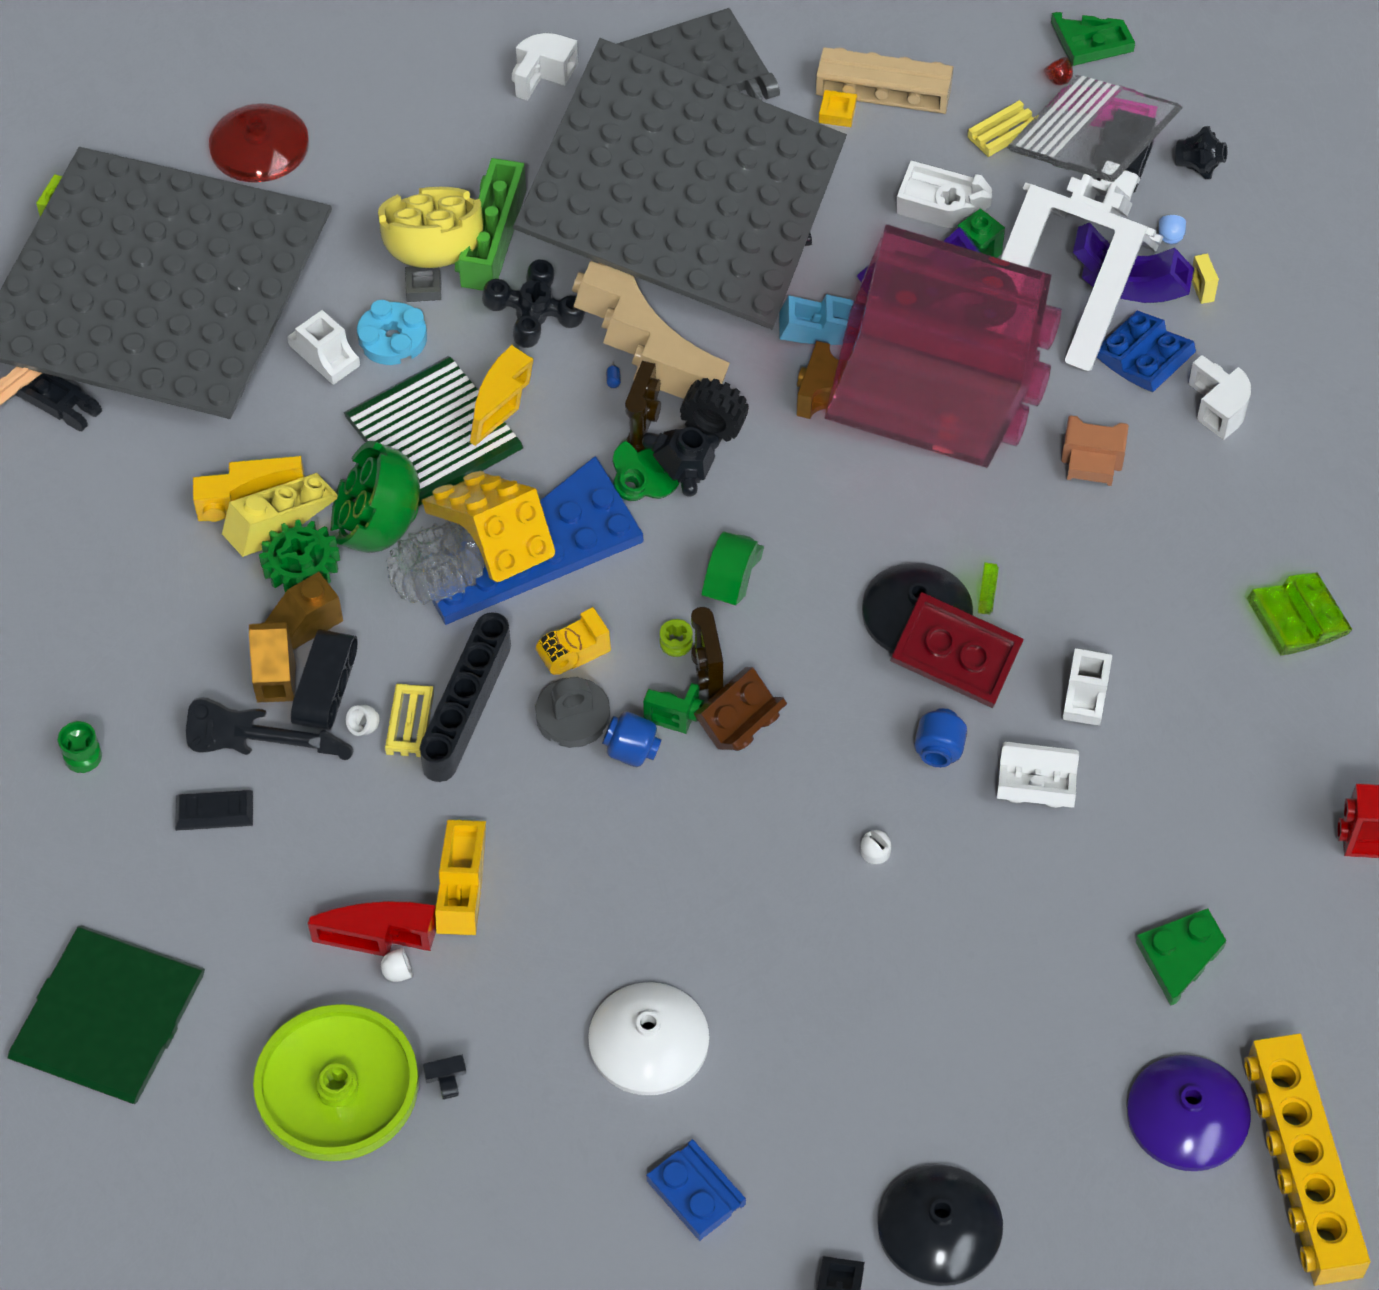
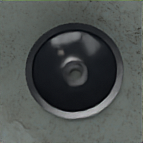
[862,563,973,653]
[877,1165,1003,1286]

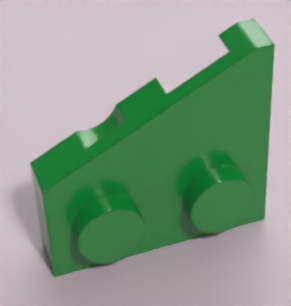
[1051,12,1135,66]
[1136,908,1227,1006]

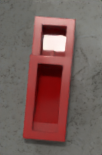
[308,901,436,956]

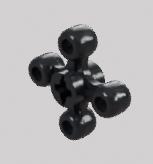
[482,259,585,348]

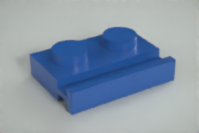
[646,1139,746,1241]

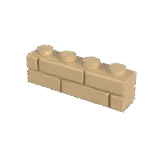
[816,47,954,114]

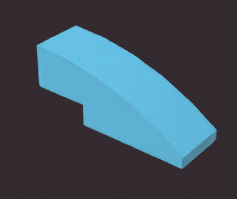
[779,294,892,345]

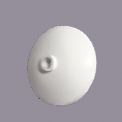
[588,982,709,1095]

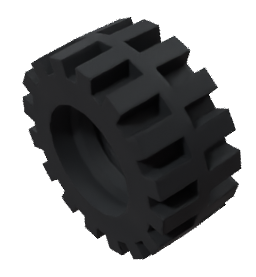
[680,378,749,442]

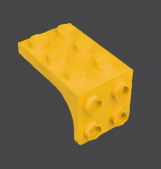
[422,471,555,582]

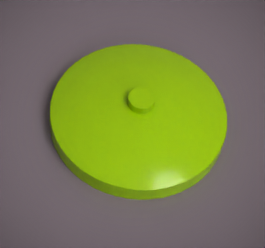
[253,1004,419,1161]

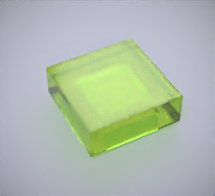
[978,562,999,615]

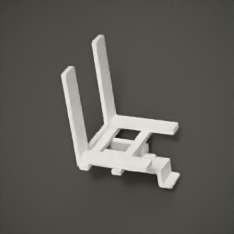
[976,165,1163,371]

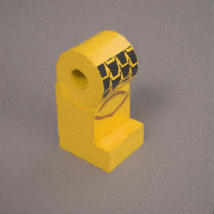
[535,607,611,675]

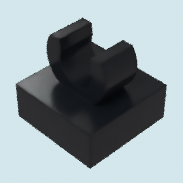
[423,1054,466,1100]

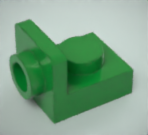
[958,208,1005,261]
[643,683,704,734]

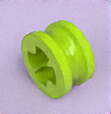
[659,619,693,657]

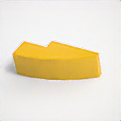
[470,345,534,446]
[435,820,486,935]

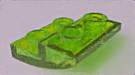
[1247,572,1352,656]

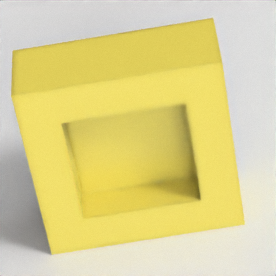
[1192,253,1219,304]

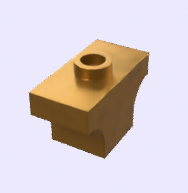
[797,341,853,419]

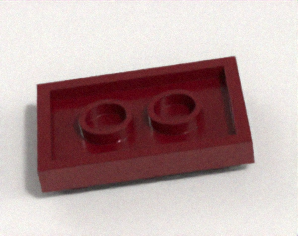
[890,592,1024,708]

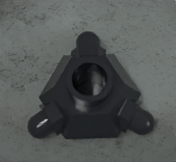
[642,427,720,497]

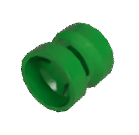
[57,721,102,773]

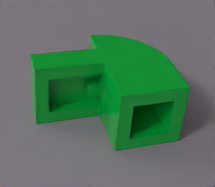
[701,531,764,606]

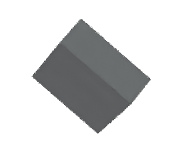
[405,266,441,302]

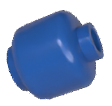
[914,708,967,768]
[602,712,662,767]

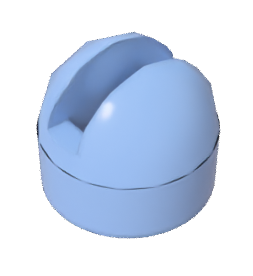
[1158,215,1186,244]

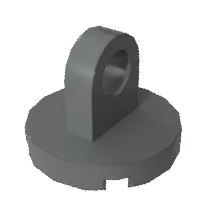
[535,677,610,748]

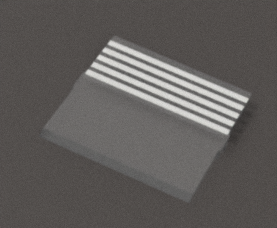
[1007,74,1183,182]

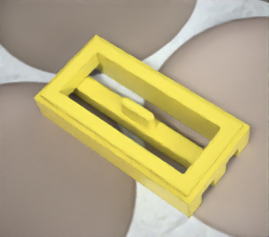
[968,100,1040,157]
[385,684,434,757]

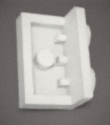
[997,742,1079,808]

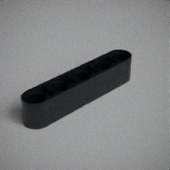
[419,612,511,782]

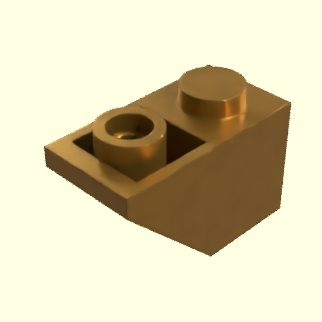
[249,621,296,703]

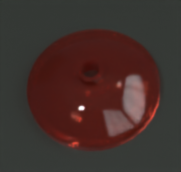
[209,103,309,183]

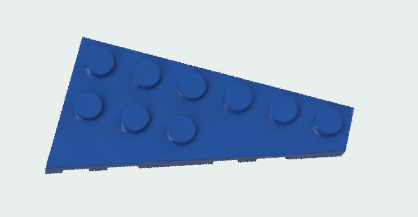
[429,456,644,625]

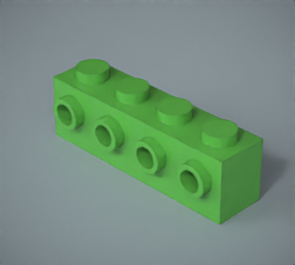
[455,158,526,291]

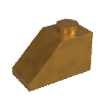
[266,572,343,650]

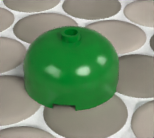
[330,441,420,553]

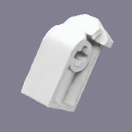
[897,160,992,228]

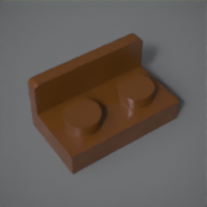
[694,667,787,751]

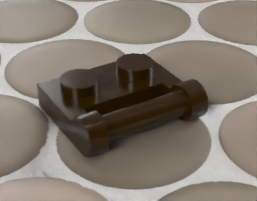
[625,361,661,453]
[691,607,723,700]

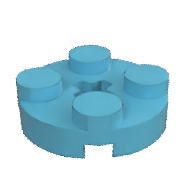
[357,300,427,365]

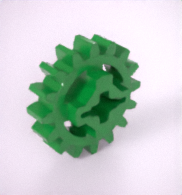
[259,520,340,592]

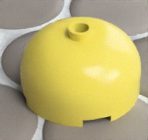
[378,187,483,268]

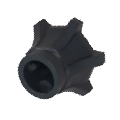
[1175,126,1228,179]

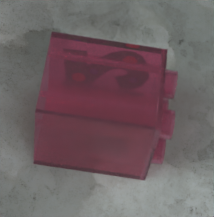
[824,224,1062,468]

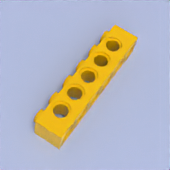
[1244,1033,1371,1286]

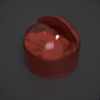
[1044,57,1073,85]

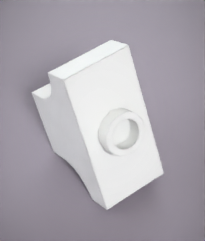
[287,310,360,385]
[1062,648,1112,726]

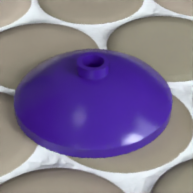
[1127,1055,1251,1171]

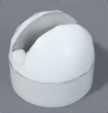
[346,705,380,736]
[860,830,892,864]
[381,948,413,982]

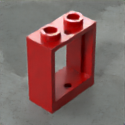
[1337,784,1379,858]

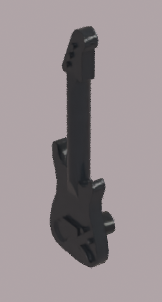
[186,697,354,760]

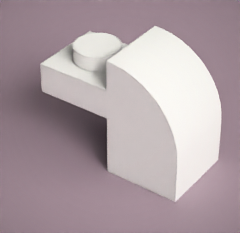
[512,33,578,101]
[1188,355,1251,440]

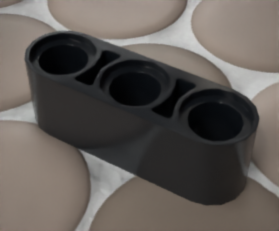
[291,629,358,731]

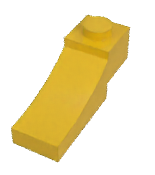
[193,456,305,522]

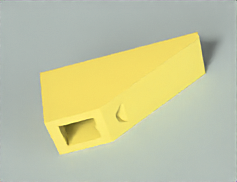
[222,473,338,557]

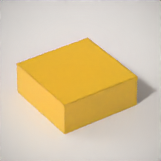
[819,90,857,127]

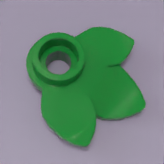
[612,441,679,501]

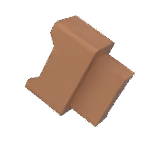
[1061,416,1129,486]

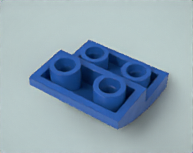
[1097,310,1196,392]

